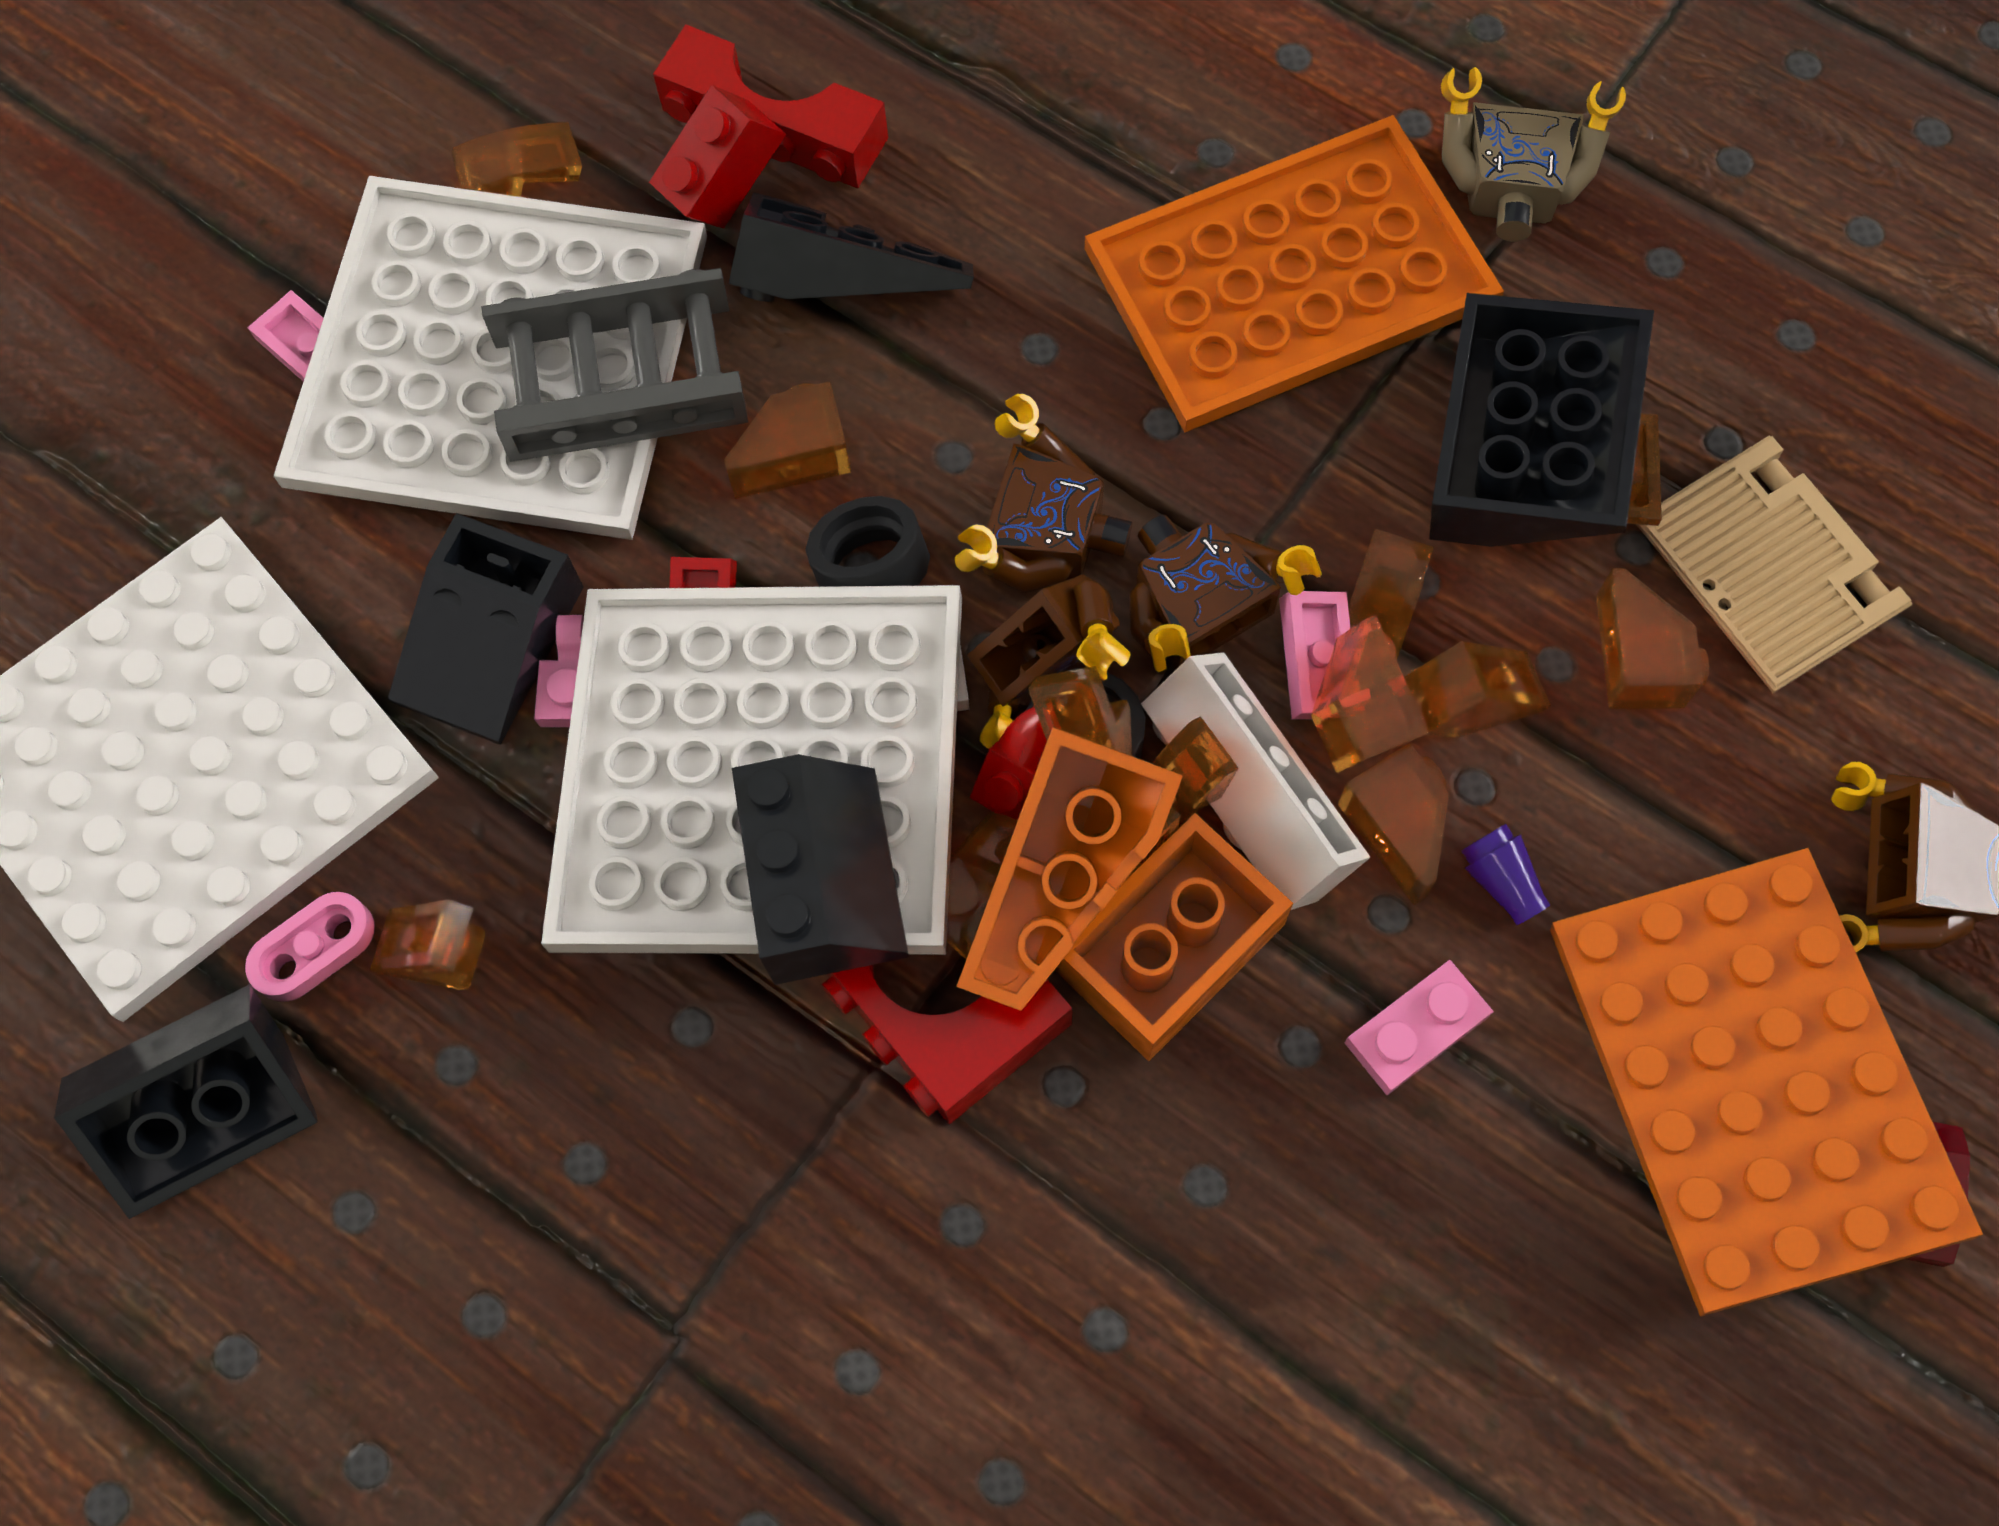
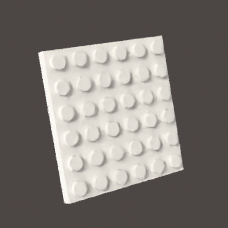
[274,176,707,540]
[0,517,439,1022]
[541,585,962,955]

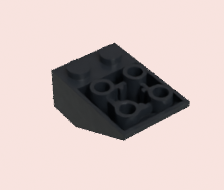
[388,513,584,745]

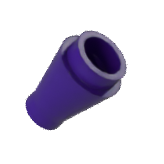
[1461,824,1550,925]

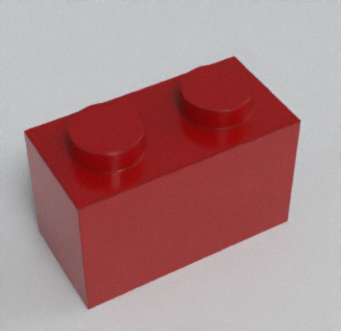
[649,85,787,229]

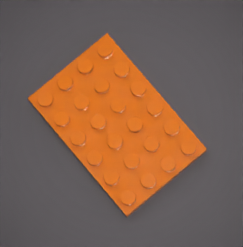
[1084,115,1504,433]
[1550,848,1983,1317]

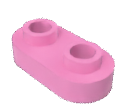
[245,892,374,1002]

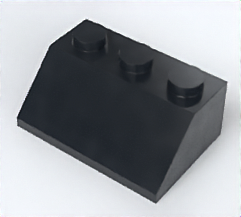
[732,754,909,985]
[54,984,318,1219]

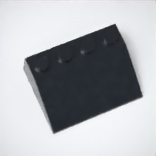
[1429,293,1654,547]

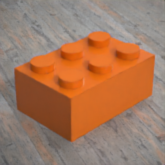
[1055,813,1293,1061]

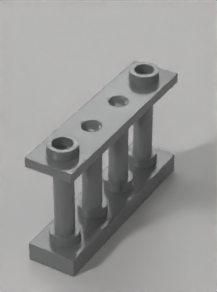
[481,268,749,462]

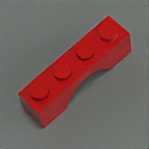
[653,24,888,189]

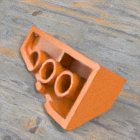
[956,727,1183,1011]

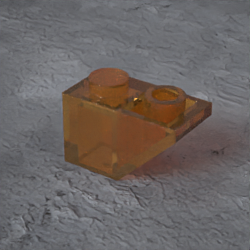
[1311,615,1429,774]

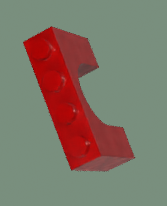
[821,965,1072,1125]

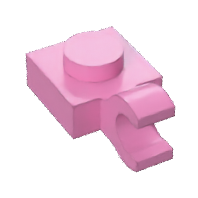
[534,615,584,727]

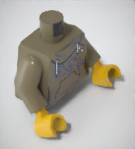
[1441,67,1626,242]

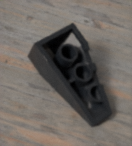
[728,192,974,302]

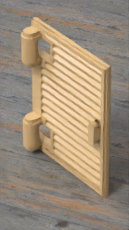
[1634,435,1913,693]

